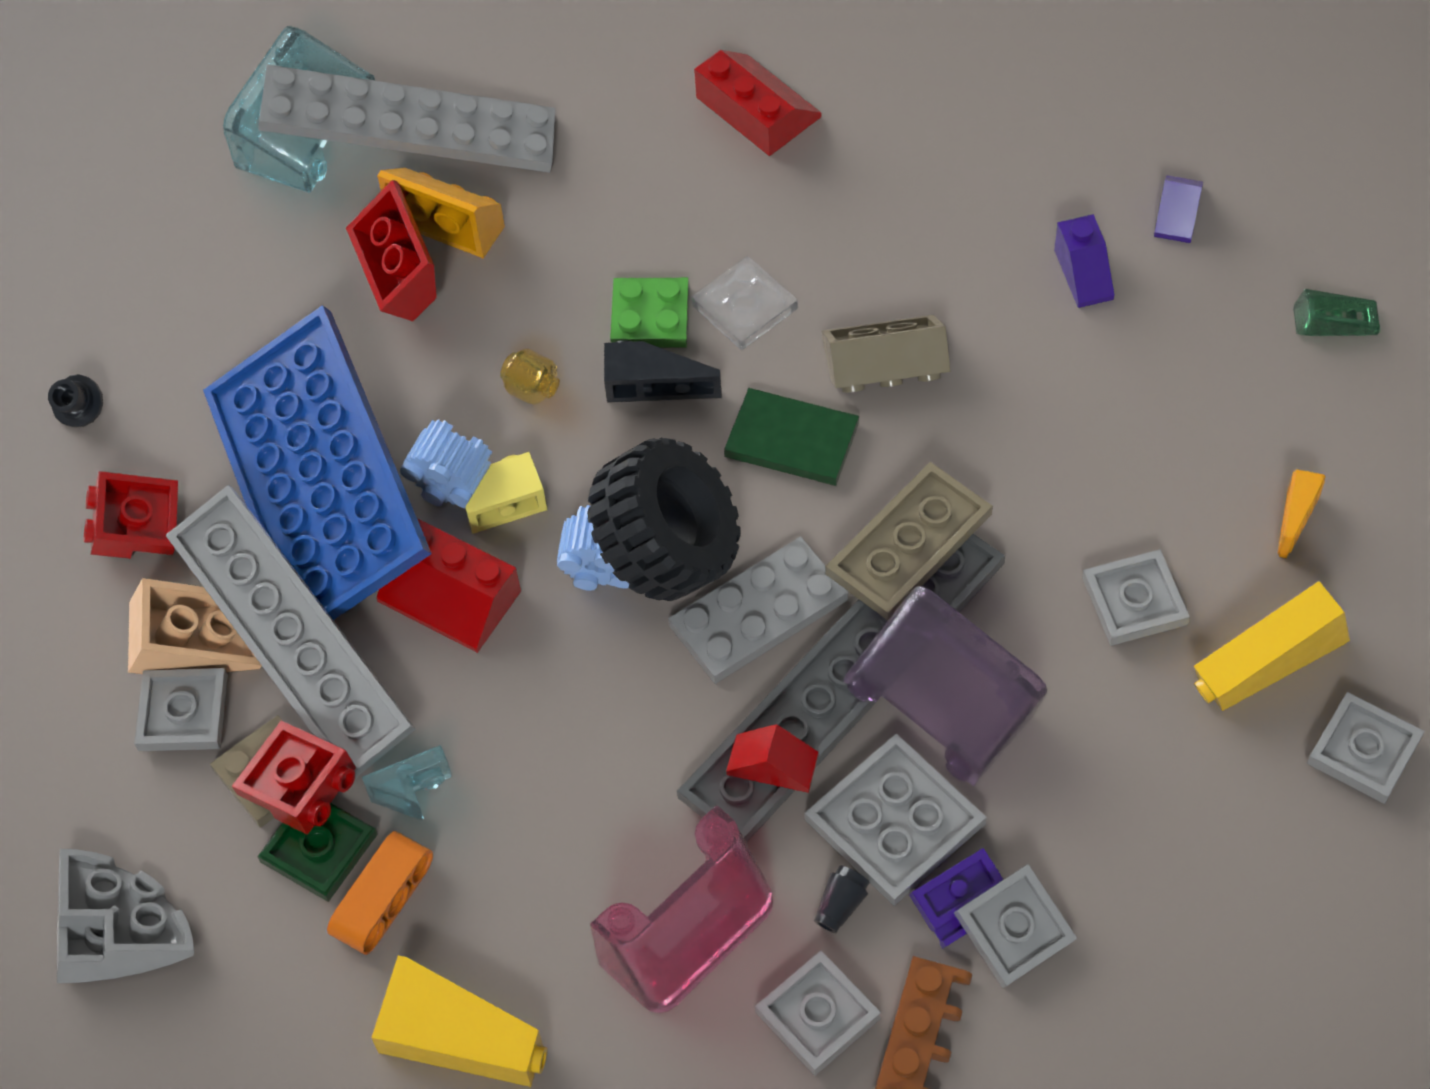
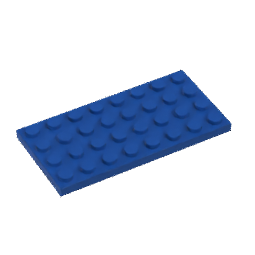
[203,305,432,620]

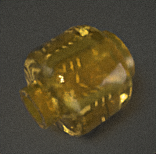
[500,348,560,405]

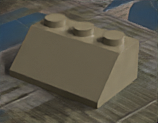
[821,315,951,393]

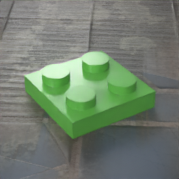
[610,277,689,348]

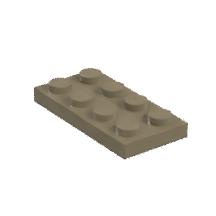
[825,462,993,621]

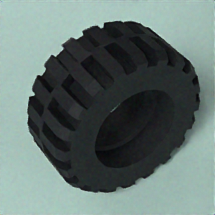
[587,437,741,601]

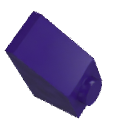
[1054,214,1115,308]

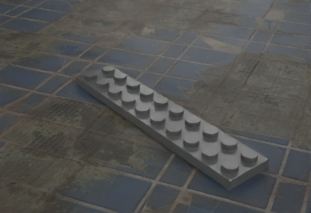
[677,534,1005,848]

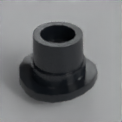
[48,374,103,427]

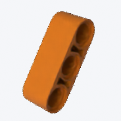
[327,831,433,955]

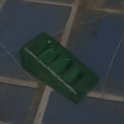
[1293,289,1380,336]

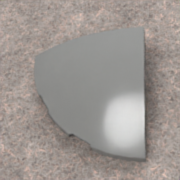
[57,849,194,983]

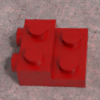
[83,471,178,559]
[232,720,356,835]

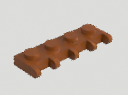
[875,956,972,1089]

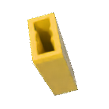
[1194,581,1350,711]
[371,955,547,1087]

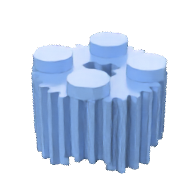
[400,420,492,508]
[557,505,629,591]

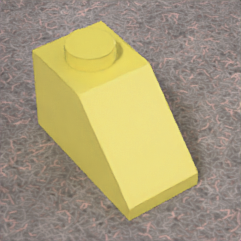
[465,452,547,534]

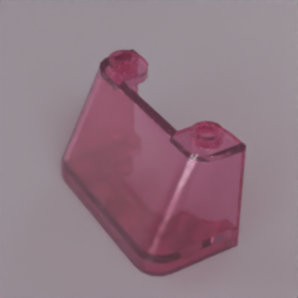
[590,805,773,1013]

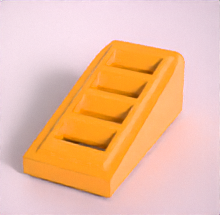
[1277,469,1326,559]

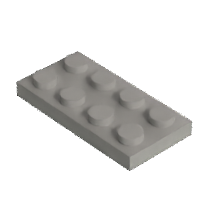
[668,536,848,684]

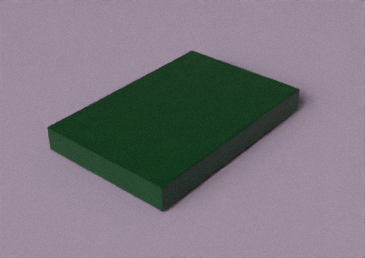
[724,388,859,486]

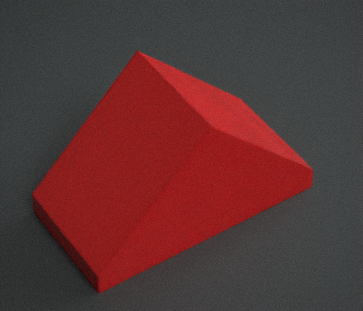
[726,724,819,793]

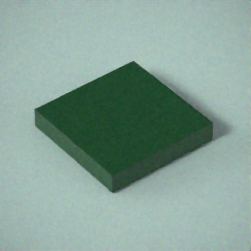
[257,803,378,902]

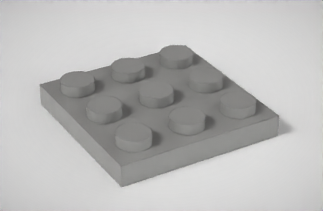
[804,734,987,906]

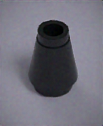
[814,865,870,934]

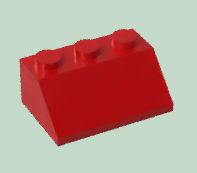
[694,50,822,157]
[346,180,437,322]
[376,518,521,653]

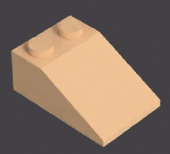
[128,578,262,674]

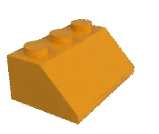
[377,167,505,259]

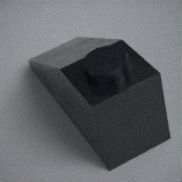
[604,340,722,403]

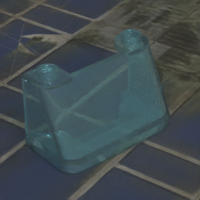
[223,25,375,193]

